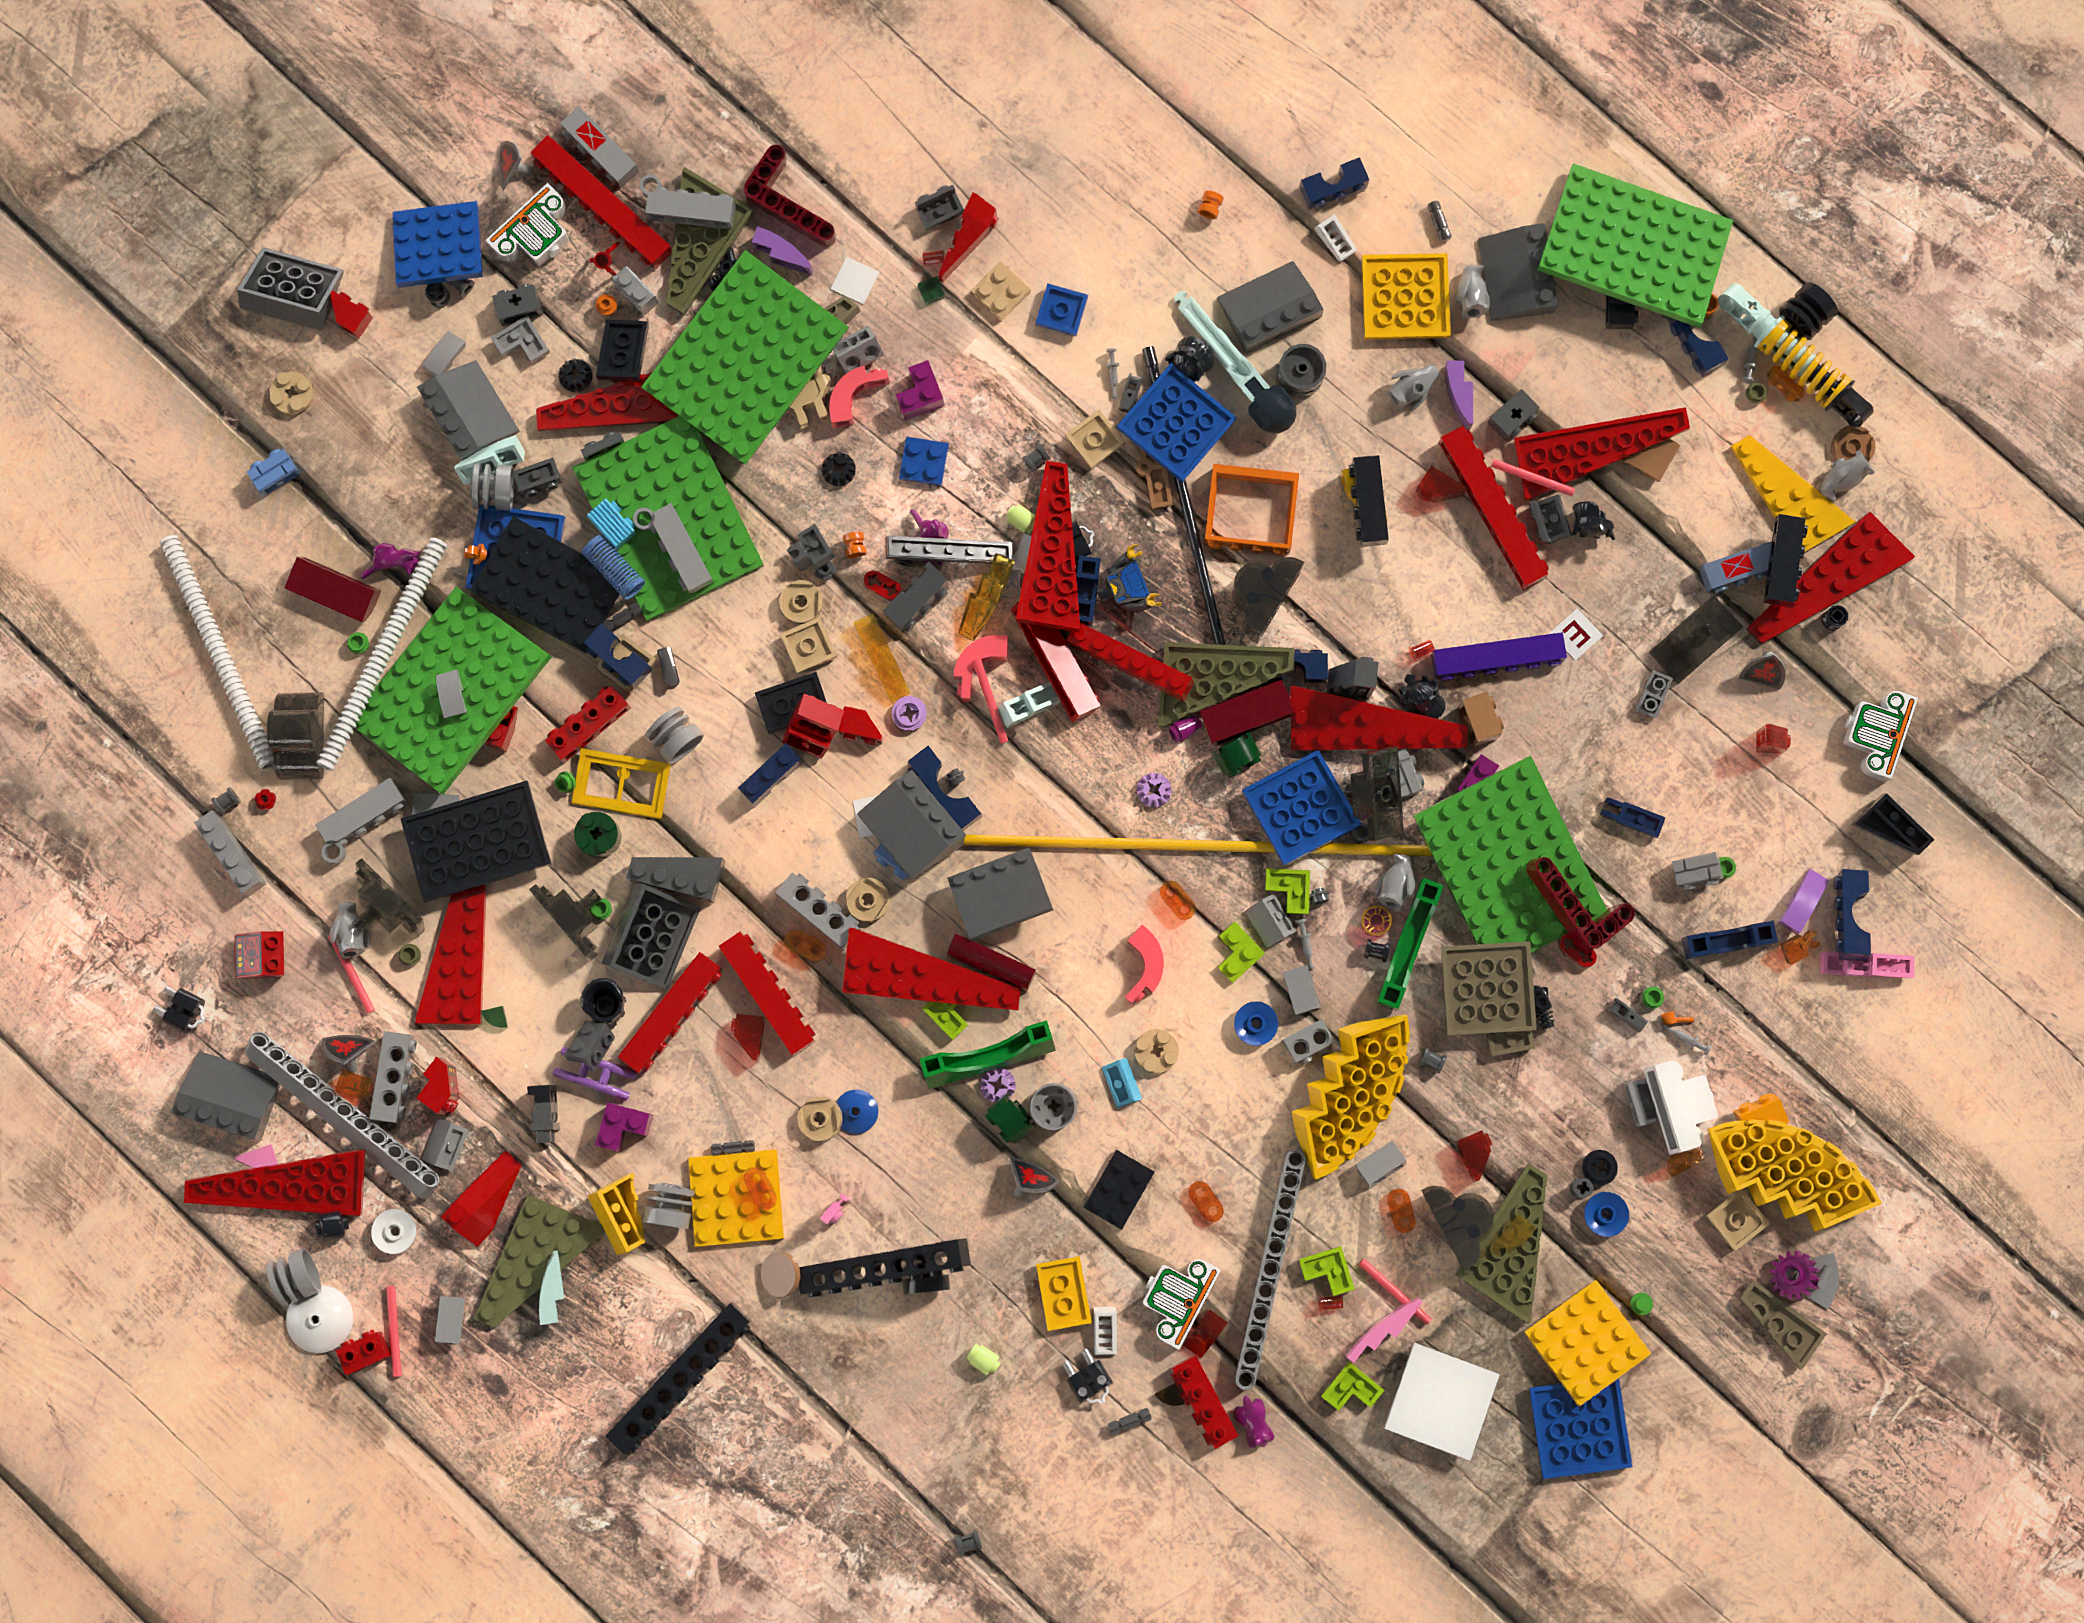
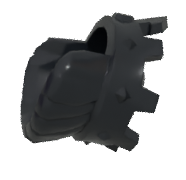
[1165,336,1214,382]
[1572,501,1615,540]
[1398,674,1446,719]
[580,978,627,1029]

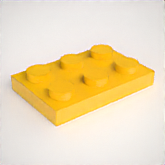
[1036,1256,1092,1331]

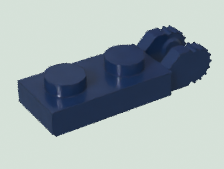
[1600,797,1666,839]

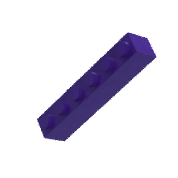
[1431,632,1567,681]

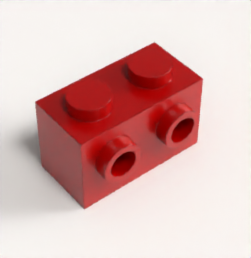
[336,1329,391,1375]

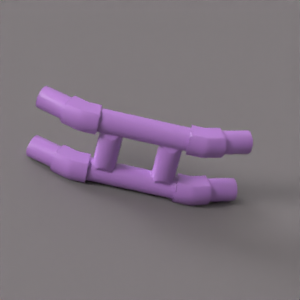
[553,1047,637,1101]

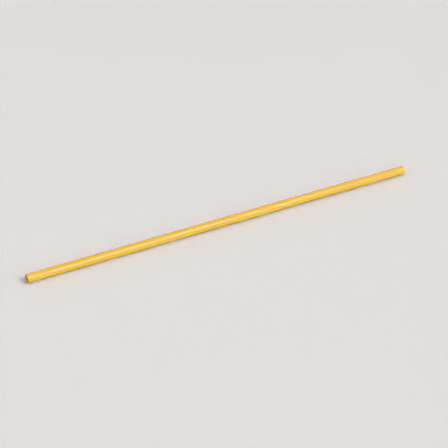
[963,834,1433,857]

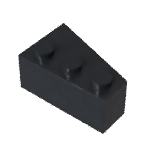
[1851,793,1935,855]

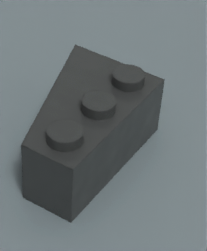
[883,562,949,633]
[1326,657,1379,700]

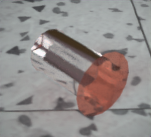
[923,248,945,265]
[1408,639,1435,662]
[1318,1295,1343,1313]

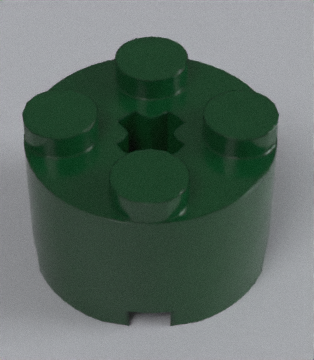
[1211,732,1262,778]
[574,812,622,858]
[985,1092,1036,1144]

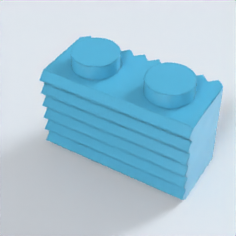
[586,499,636,550]

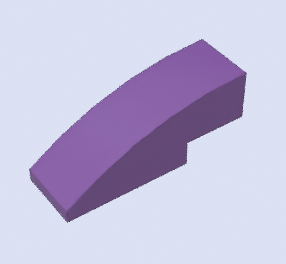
[752,226,813,275]
[1444,361,1473,429]
[1777,869,1829,935]

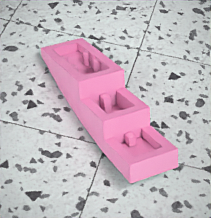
[1820,951,1914,978]
[1346,1297,1422,1363]

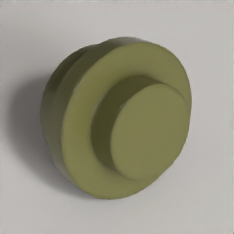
[1746,382,1768,404]
[399,944,421,966]

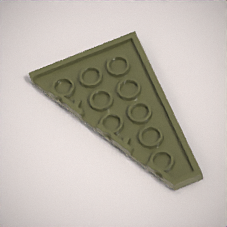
[666,167,754,316]
[1158,642,1295,727]
[1455,1163,1548,1324]
[474,1194,605,1328]

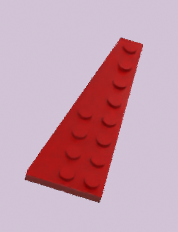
[536,372,679,431]
[1514,407,1690,501]
[1016,460,1080,632]
[1746,512,1915,644]
[1290,686,1467,750]
[415,884,487,1024]
[842,927,1021,1011]
[184,1149,366,1216]

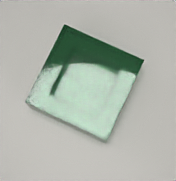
[917,276,945,305]

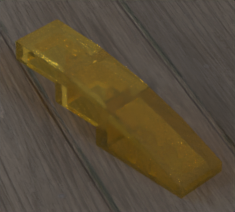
[958,553,1015,641]
[853,613,911,702]

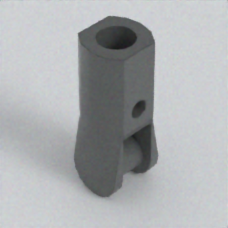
[1118,373,1143,413]
[657,647,680,688]
[1607,998,1648,1033]

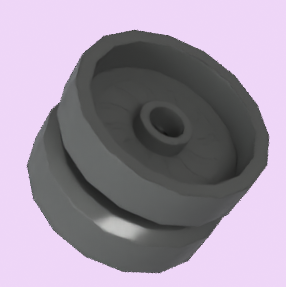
[1277,344,1327,398]

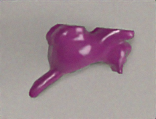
[910,509,949,565]
[360,543,420,579]
[1233,1396,1275,1449]

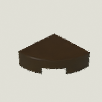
[1155,1383,1185,1406]

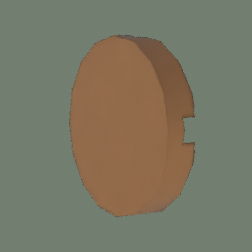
[1831,425,1876,461]
[761,1252,800,1297]

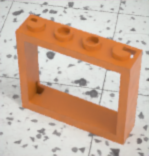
[1204,464,1299,556]

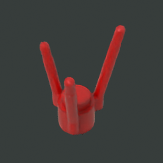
[587,241,620,276]

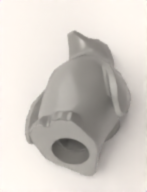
[1456,265,1490,319]
[1386,364,1439,411]
[1820,449,1875,502]
[1376,854,1415,912]
[330,902,370,959]

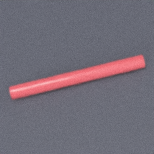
[1491,459,1575,497]
[972,658,1008,743]
[328,935,375,1014]
[1359,1259,1432,1325]
[386,1286,402,1377]

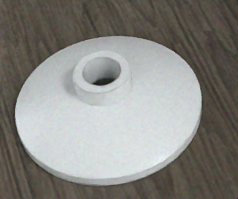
[371,1209,416,1254]

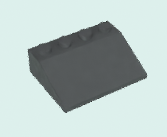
[1478,223,1558,321]
[237,247,344,331]
[1217,261,1324,354]
[417,360,520,461]
[857,770,966,880]
[947,847,1053,941]
[601,882,701,990]
[171,1051,280,1141]

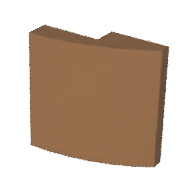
[1619,439,1680,482]

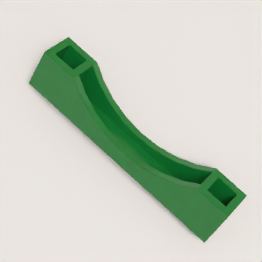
[1375,878,1444,1011]
[920,1020,1056,1089]

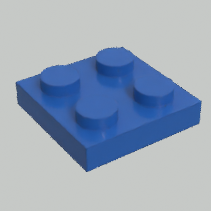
[1035,283,1088,337]
[899,436,949,487]

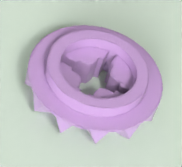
[892,696,927,731]
[1137,773,1171,808]
[980,1068,1016,1103]

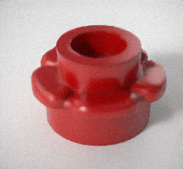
[254,789,276,810]

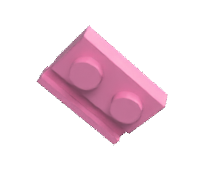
[820,1193,851,1224]

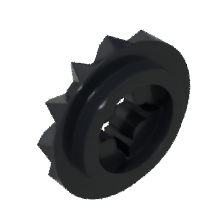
[558,358,593,392]
[821,452,856,486]
[1582,1150,1618,1185]

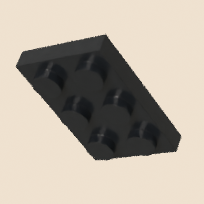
[596,319,649,381]
[755,672,827,734]
[1083,1149,1155,1230]

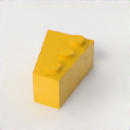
[587,1172,645,1255]

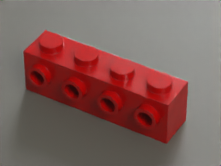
[545,685,631,764]
[1170,1355,1239,1449]

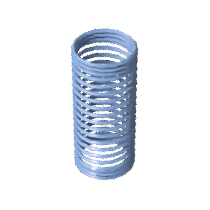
[582,535,645,600]

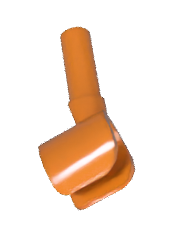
[1661,1011,1694,1025]

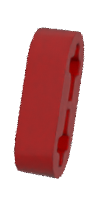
[864,570,902,602]
[1558,933,1597,968]

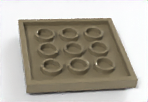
[1441,941,1537,1035]

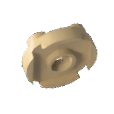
[270,372,314,415]
[779,580,823,624]
[846,878,890,922]
[1135,1029,1179,1074]
[797,1096,843,1141]

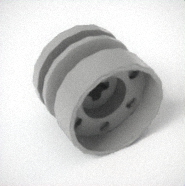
[470,463,514,511]
[645,706,704,764]
[1030,1083,1078,1130]
[642,1183,695,1229]
[266,1248,322,1306]

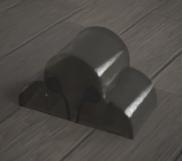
[1232,557,1304,644]
[267,692,324,780]
[1421,1186,1495,1275]

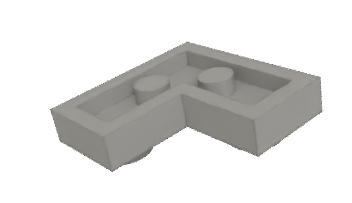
[491,315,550,363]

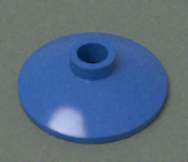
[1234,1001,1278,1046]
[836,1089,879,1134]
[1584,1192,1629,1237]

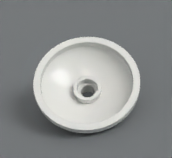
[286,1285,354,1353]

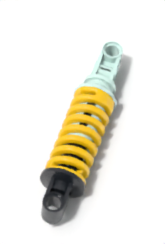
[1718,284,1874,427]

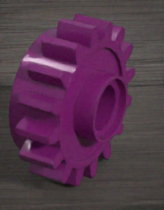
[1769,1251,1820,1301]

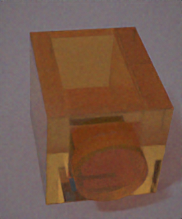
[335,1070,373,1100]

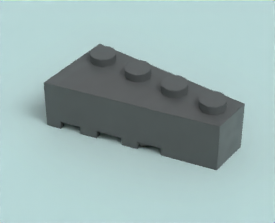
[626,857,725,903]

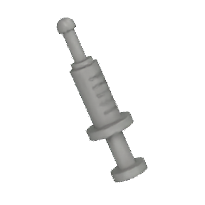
[1743,337,1758,384]
[1106,348,1120,399]
[1295,918,1314,970]
[1662,1024,1712,1056]

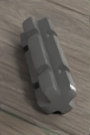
[1427,200,1452,242]
[603,602,642,632]
[711,1140,755,1156]
[1108,1408,1152,1436]

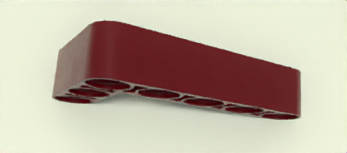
[743,144,836,247]
[1526,857,1635,950]

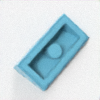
[1102,1058,1142,1108]

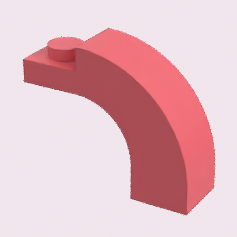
[829,366,890,428]
[954,635,1008,702]
[1125,924,1164,1004]

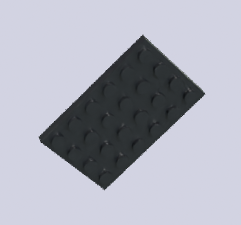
[470,516,627,654]
[400,780,552,903]

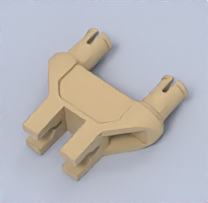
[787,365,831,430]

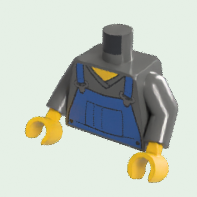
[1097,544,1162,613]

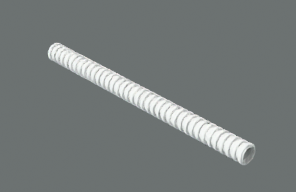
[159,535,278,769]
[316,538,448,771]

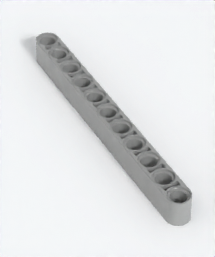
[245,1032,439,1199]
[1234,1149,1305,1390]

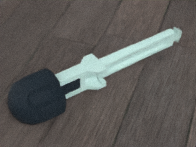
[1175,291,1297,434]

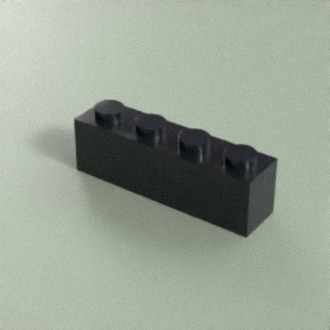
[1348,455,1389,547]
[1763,514,1808,607]

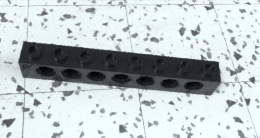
[799,1238,971,1298]
[605,1302,752,1455]

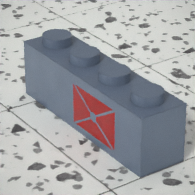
[1698,541,1772,594]

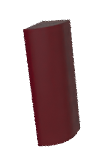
[284,556,382,622]
[1200,680,1296,746]
[947,933,1036,992]

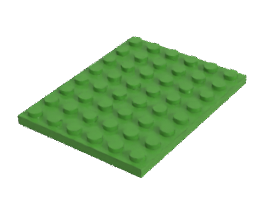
[1537,163,1733,328]
[642,250,849,465]
[572,416,764,622]
[356,587,552,795]
[1413,756,1607,953]

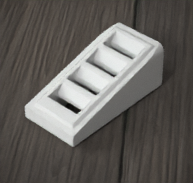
[1314,214,1357,262]
[1093,1307,1117,1355]

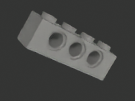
[775,872,860,950]
[370,1031,417,1124]

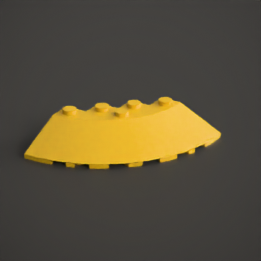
[1291,1014,1410,1180]
[1707,1119,1882,1232]

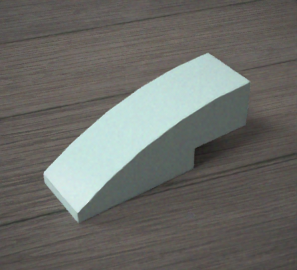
[454,435,525,485]
[998,682,1060,728]
[539,1251,564,1325]

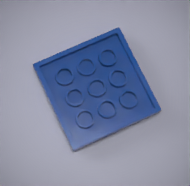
[392,201,483,288]
[1116,363,1237,483]
[465,504,566,590]
[1242,750,1362,866]
[1528,1378,1633,1479]

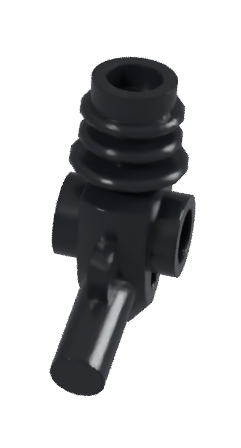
[706,247,738,292]
[1534,985,1555,1030]

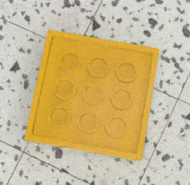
[1361,253,1451,340]
[688,1149,784,1247]
[1524,1280,1652,1407]

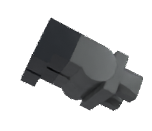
[527,1085,560,1143]

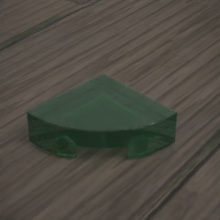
[481,1006,508,1028]

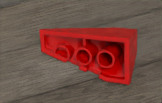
[938,192,999,283]
[441,1150,522,1247]

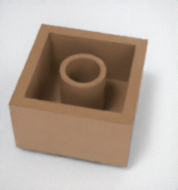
[1457,692,1504,748]

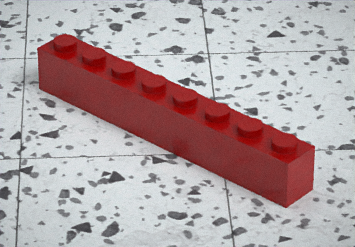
[530,135,672,270]
[1438,425,1549,590]

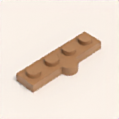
[1136,449,1173,510]

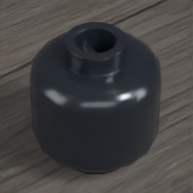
[315,1211,349,1242]

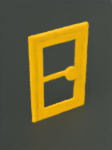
[572,748,671,819]

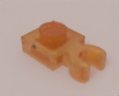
[1780,930,1821,965]
[1666,1146,1705,1177]

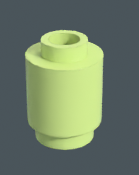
[1006,504,1036,535]
[966,1344,1001,1376]

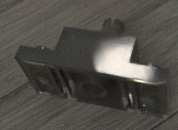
[1649,595,1743,684]
[1345,746,1404,841]
[352,858,425,937]
[529,884,602,960]

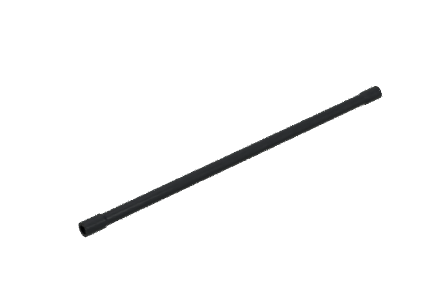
[1142,346,1226,645]

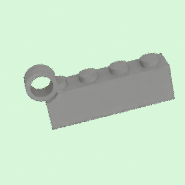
[639,175,736,230]
[633,503,714,594]
[315,778,408,864]

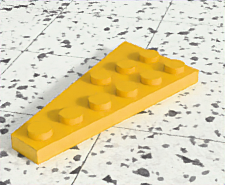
[1730,435,1855,552]

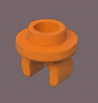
[596,294,617,317]
[463,543,487,565]

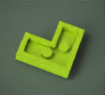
[1265,868,1310,915]
[1218,921,1265,984]
[922,1002,969,1040]
[1298,1246,1355,1296]
[1321,1361,1384,1411]

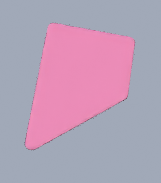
[235,1144,278,1168]

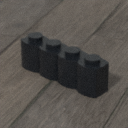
[1606,295,1639,329]

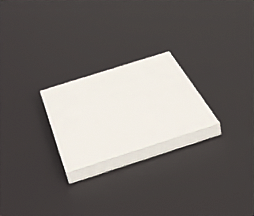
[1384,1343,1500,1460]

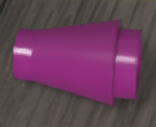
[1168,716,1202,743]

